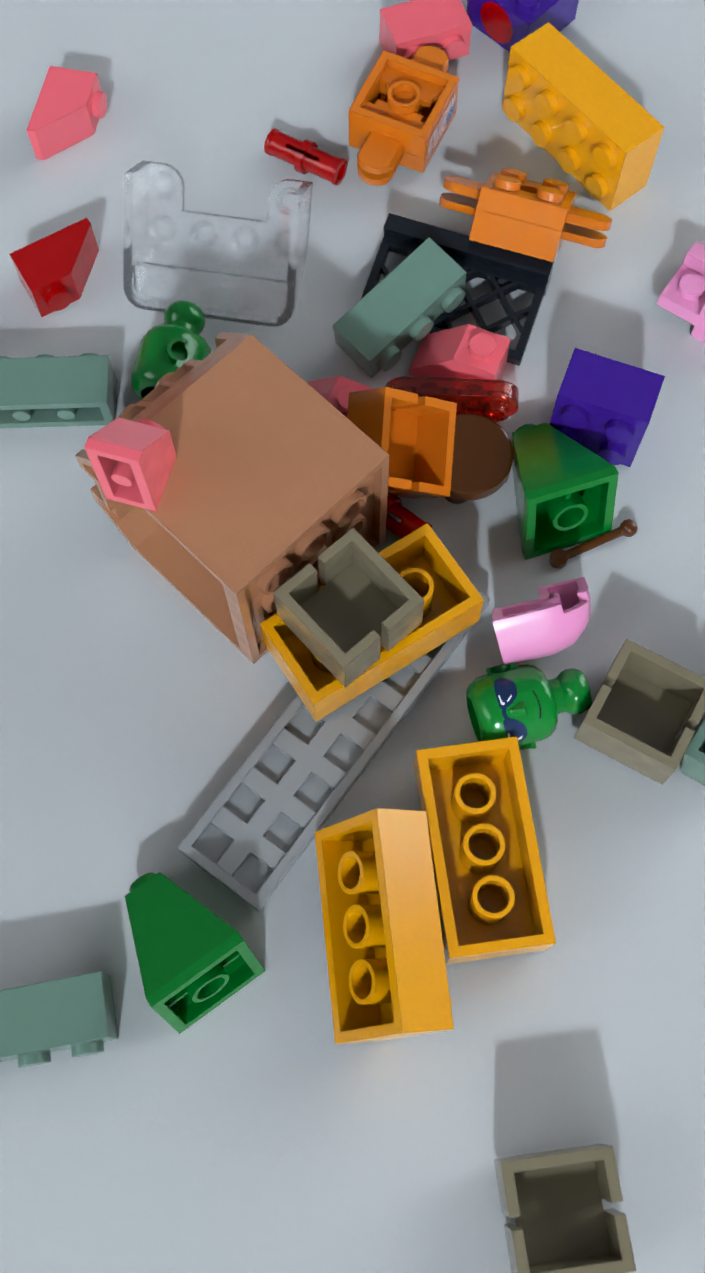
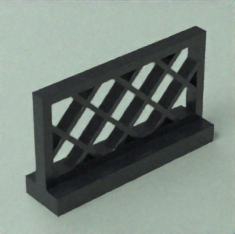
[360,213,554,366]

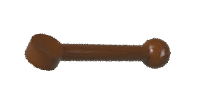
[549,519,638,569]

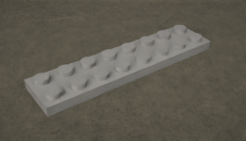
[177,590,490,912]

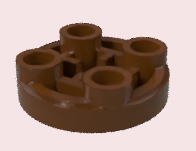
[445,413,513,504]

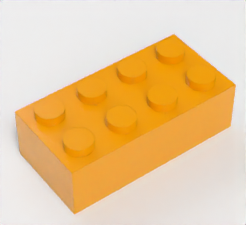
[502,22,665,211]
[260,523,484,722]
[414,736,556,965]
[315,808,454,1044]

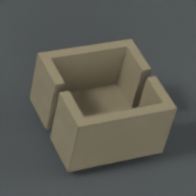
[273,528,424,688]
[574,638,705,784]
[494,1143,636,1273]

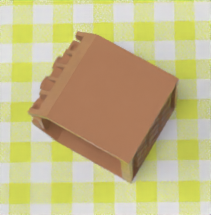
[75,332,389,664]

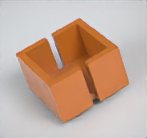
[347,387,457,499]

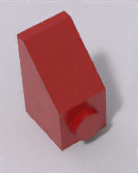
[9,218,99,317]

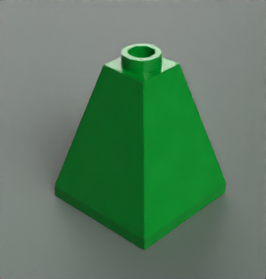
[512,422,619,560]
[125,872,265,1034]

